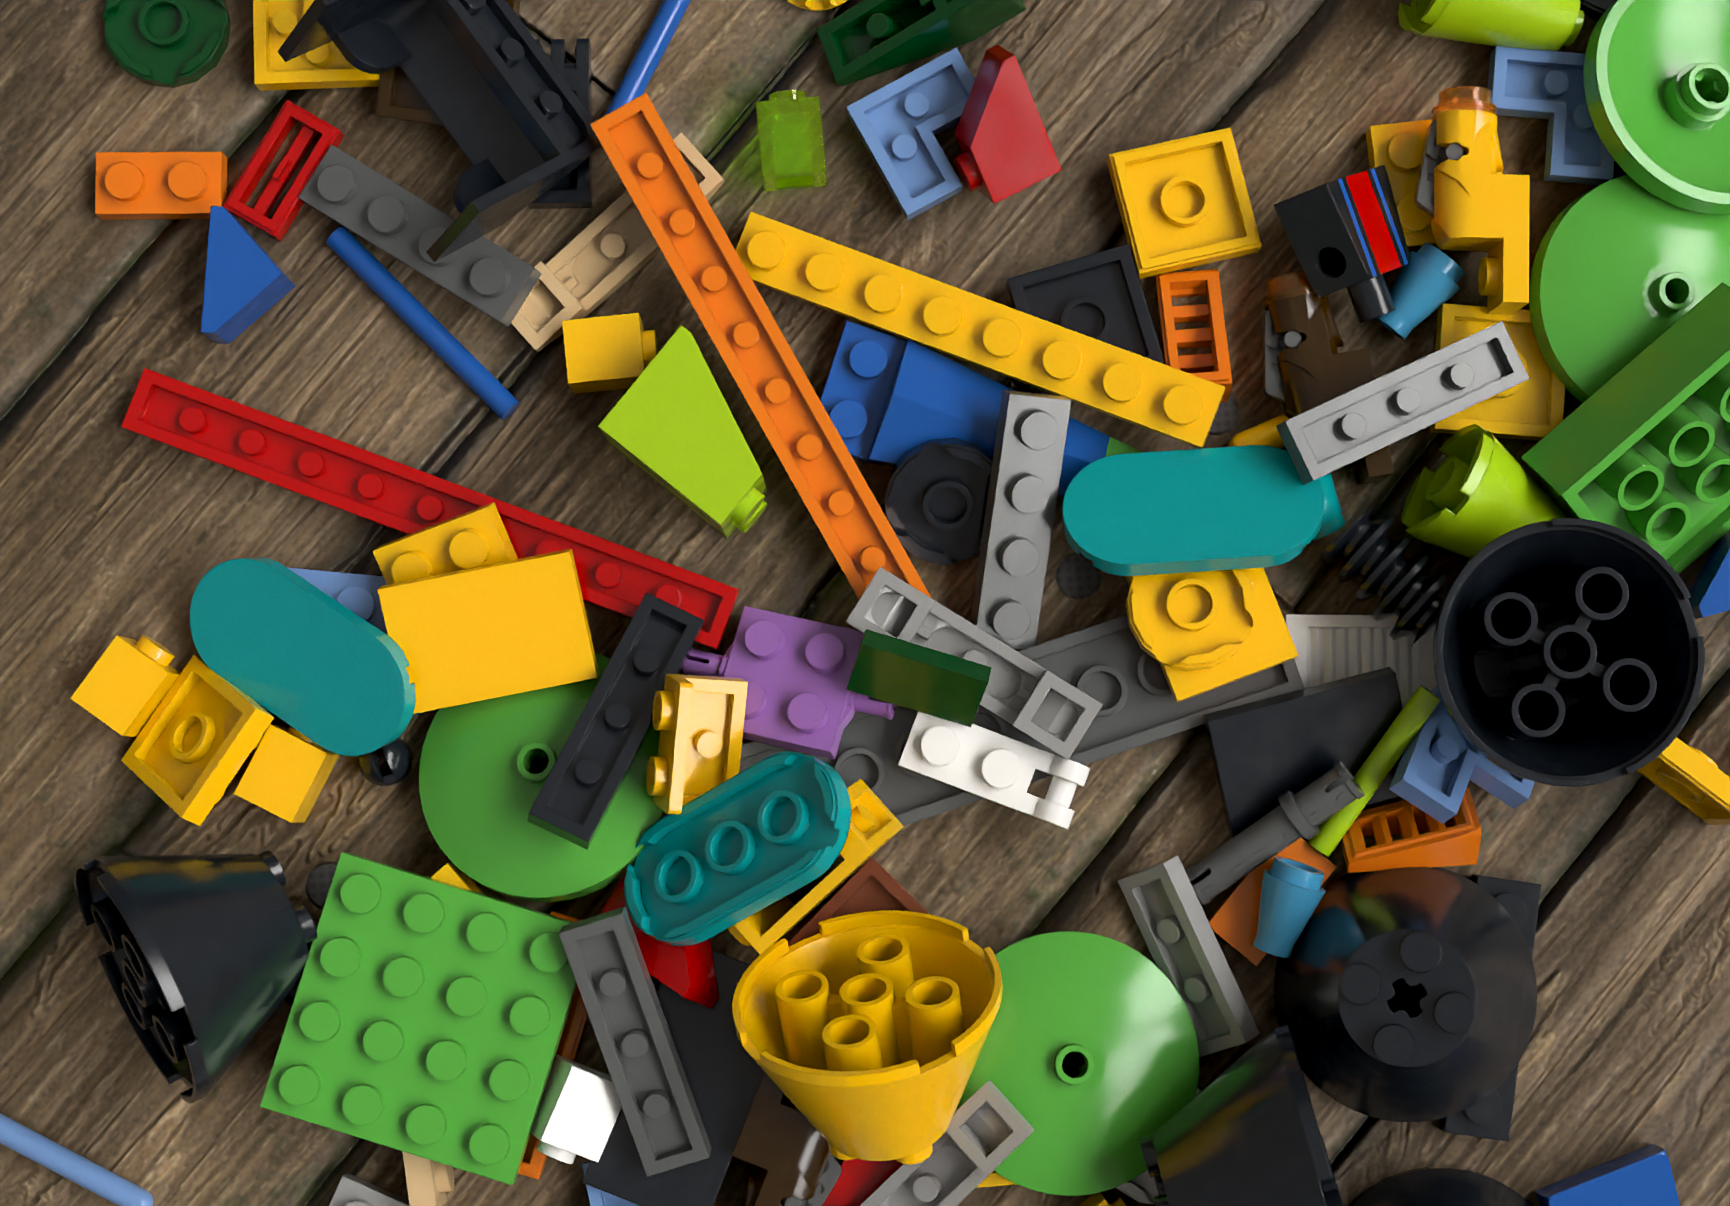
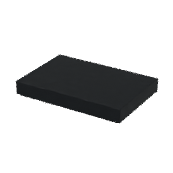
[1203,667,1403,838]

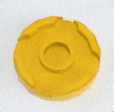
[1126,569,1258,671]

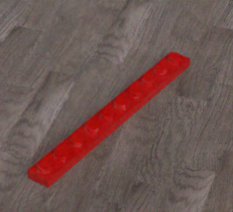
[121,368,740,650]

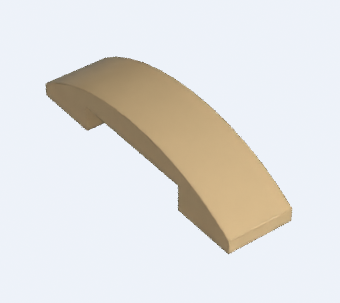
[511,132,725,352]

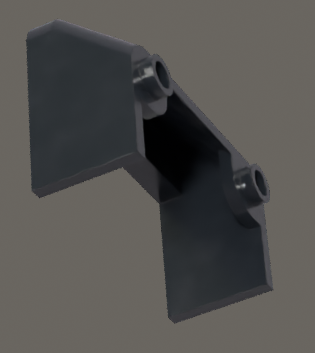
[277,0,599,262]

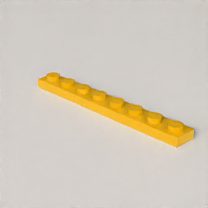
[736,212,1225,449]

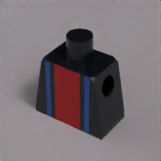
[1274,165,1410,323]

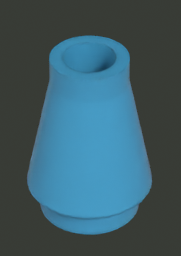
[1375,242,1465,340]
[1253,857,1326,958]

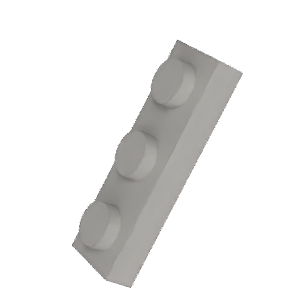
[1118,855,1260,1057]

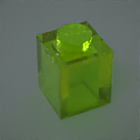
[756,90,827,192]

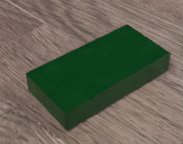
[847,629,991,727]

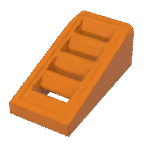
[1155,269,1232,403]
[1340,788,1482,873]

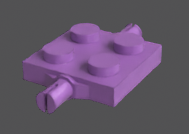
[683,606,897,760]

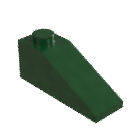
[816,0,1026,86]

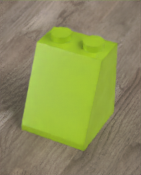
[598,325,768,538]

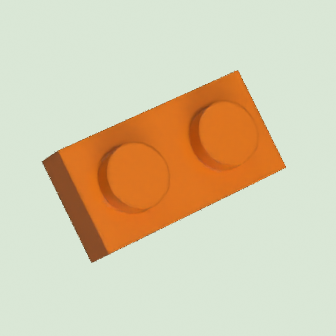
[95,151,228,220]

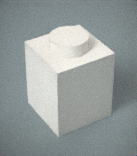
[531,1054,622,1164]

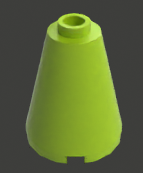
[1398,0,1584,51]
[1401,424,1568,558]

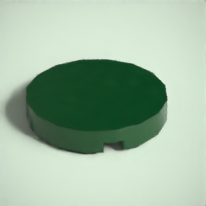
[102,0,231,88]

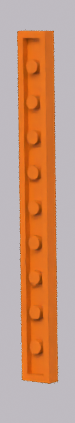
[590,93,931,600]

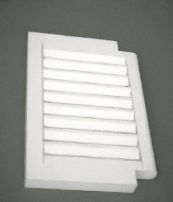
[1284,614,1438,708]

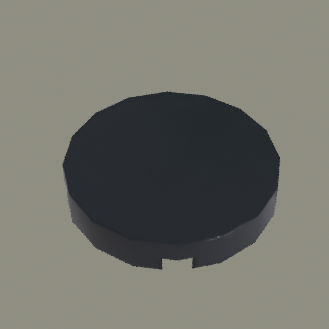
[884,437,993,565]

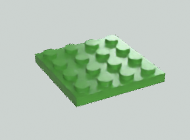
[260,852,577,1185]

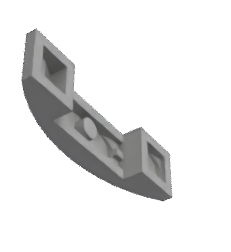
[846,567,1103,760]
[860,1080,1035,1206]

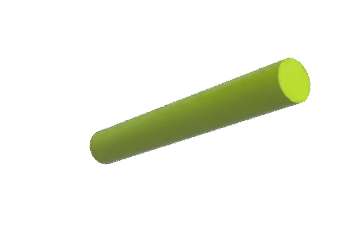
[1308,685,1442,857]

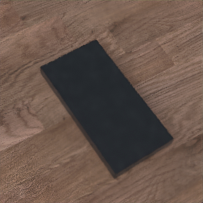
[582,950,764,1206]

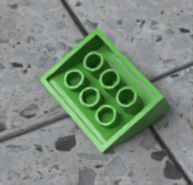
[1521,282,1730,574]

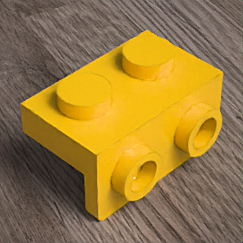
[646,674,748,815]

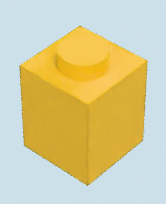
[562,313,658,394]
[70,634,181,737]
[234,724,340,823]

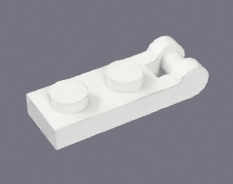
[898,711,1090,829]

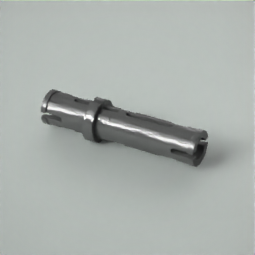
[1185,761,1365,905]

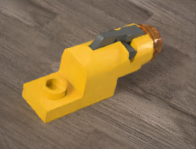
[1414,86,1530,315]

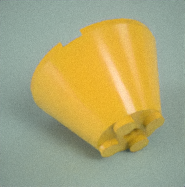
[732,910,1003,1165]

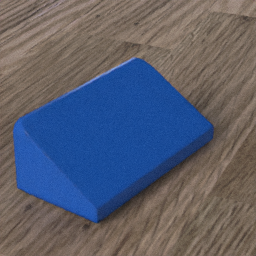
[1534,1144,1680,1206]

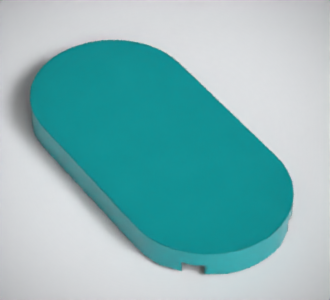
[1063,445,1325,576]
[190,557,416,756]
[624,751,851,946]

